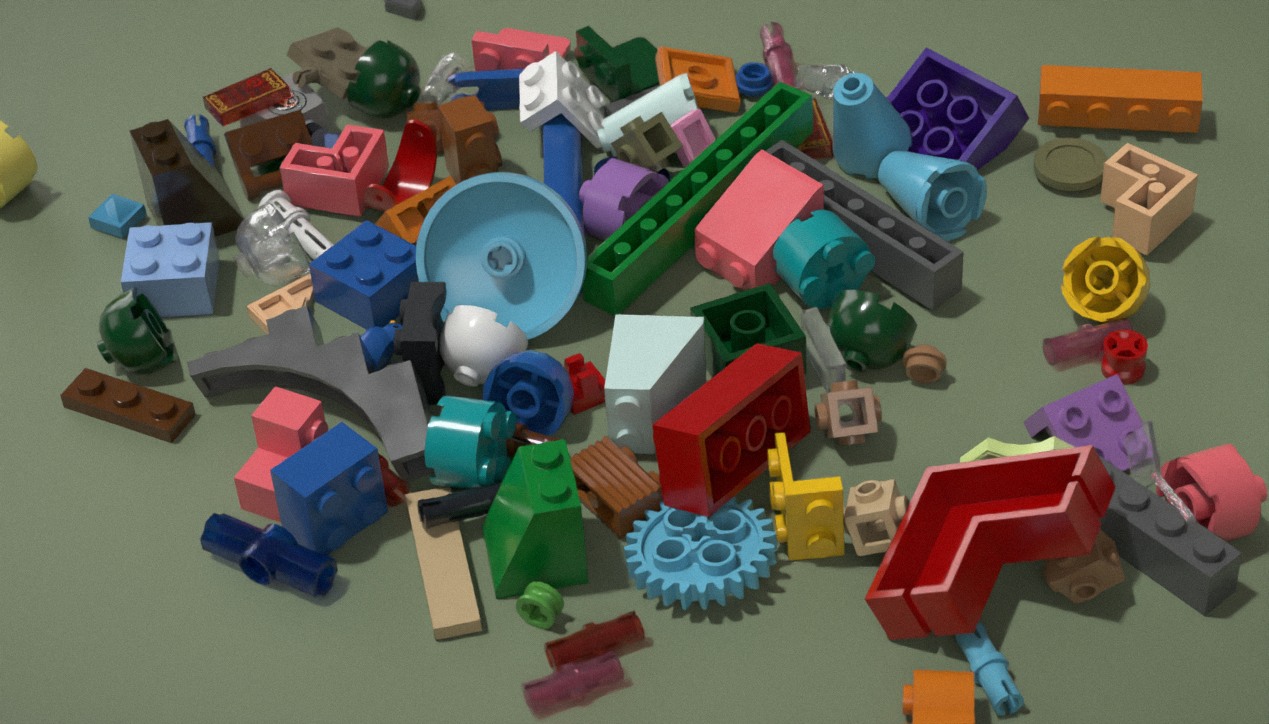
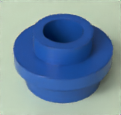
[736,62,773,97]

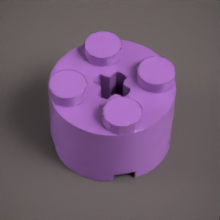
[579,158,669,241]

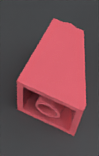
[694,150,824,291]

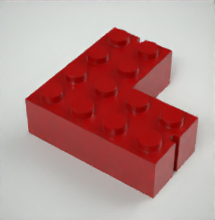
[865,445,1116,640]

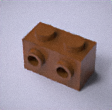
[438,95,502,184]

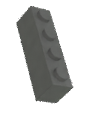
[1098,455,1242,616]

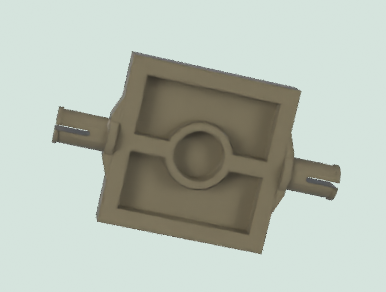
[287,27,371,100]

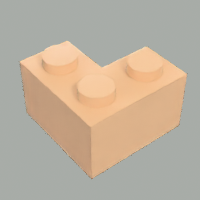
[1100,143,1198,255]

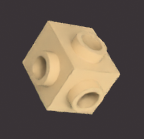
[844,479,910,557]

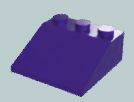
[887,47,1030,170]

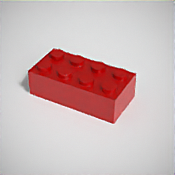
[652,344,811,517]

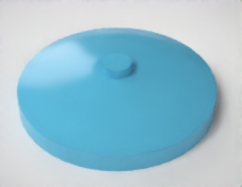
[416,172,587,340]

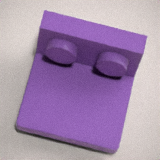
[1024,374,1158,472]

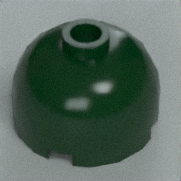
[347,40,421,118]
[97,287,178,375]
[827,289,917,372]

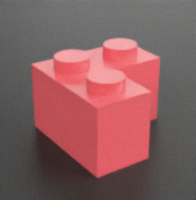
[280,124,389,217]
[234,386,328,523]

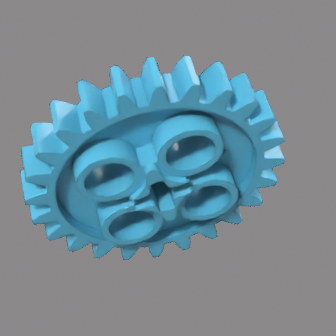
[624,495,778,610]

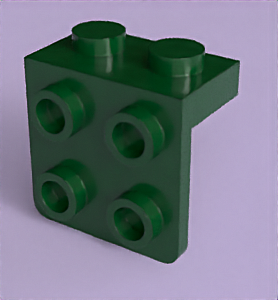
[574,26,660,101]

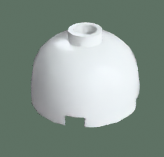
[438,305,528,387]

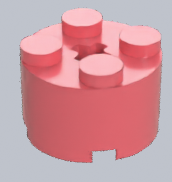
[1156,444,1267,542]

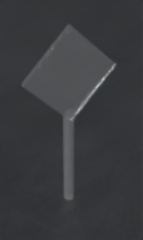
[1125,421,1196,524]

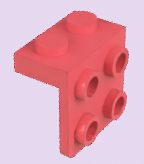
[471,28,571,71]

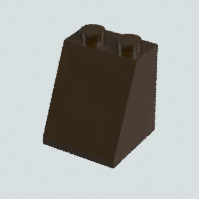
[129,119,246,237]

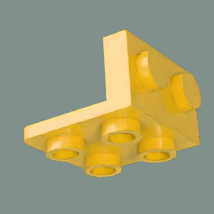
[767,432,845,561]

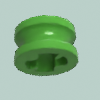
[516,582,564,629]

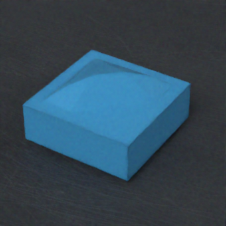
[88,194,147,238]

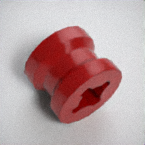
[1101,329,1148,385]

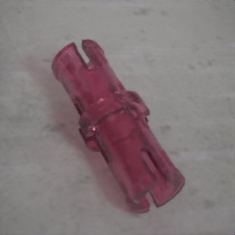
[1042,318,1133,366]
[521,650,624,714]

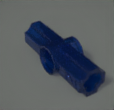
[200,513,338,597]

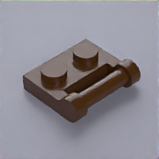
[224,109,313,200]

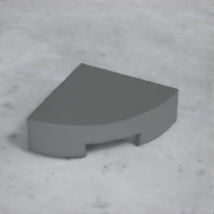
[384,0,422,21]

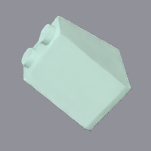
[604,314,707,454]

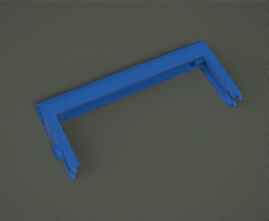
[448,68,585,297]

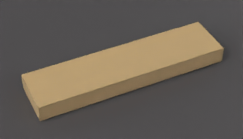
[405,486,482,640]

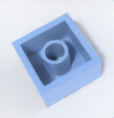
[121,222,220,317]

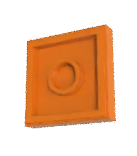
[655,46,741,113]

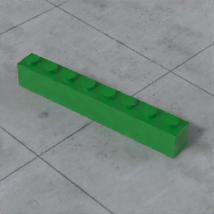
[582,82,814,316]

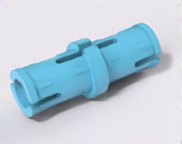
[955,622,1024,716]

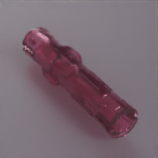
[759,22,799,89]

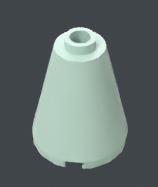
[597,73,699,158]

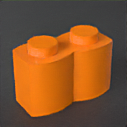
[902,670,975,724]

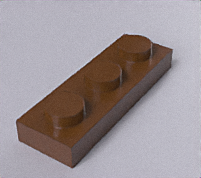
[60,368,196,443]

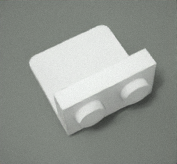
[519,51,605,149]

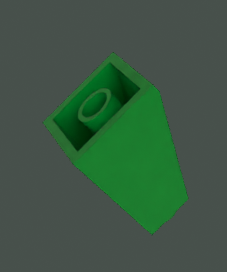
[482,439,589,599]

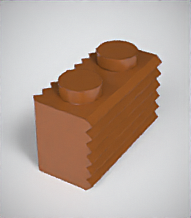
[570,436,663,539]

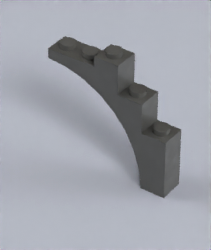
[187,306,435,483]

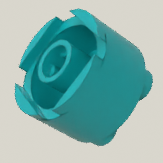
[773,210,876,309]
[425,396,516,490]

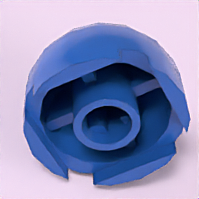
[483,350,574,436]

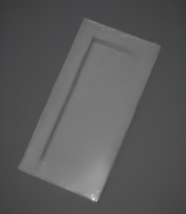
[801,307,846,393]

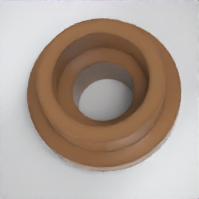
[902,344,947,383]

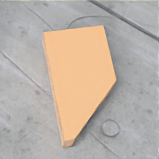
[247,274,314,334]

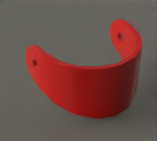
[363,120,437,212]

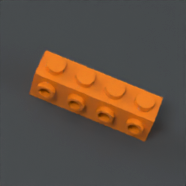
[1038,65,1203,133]

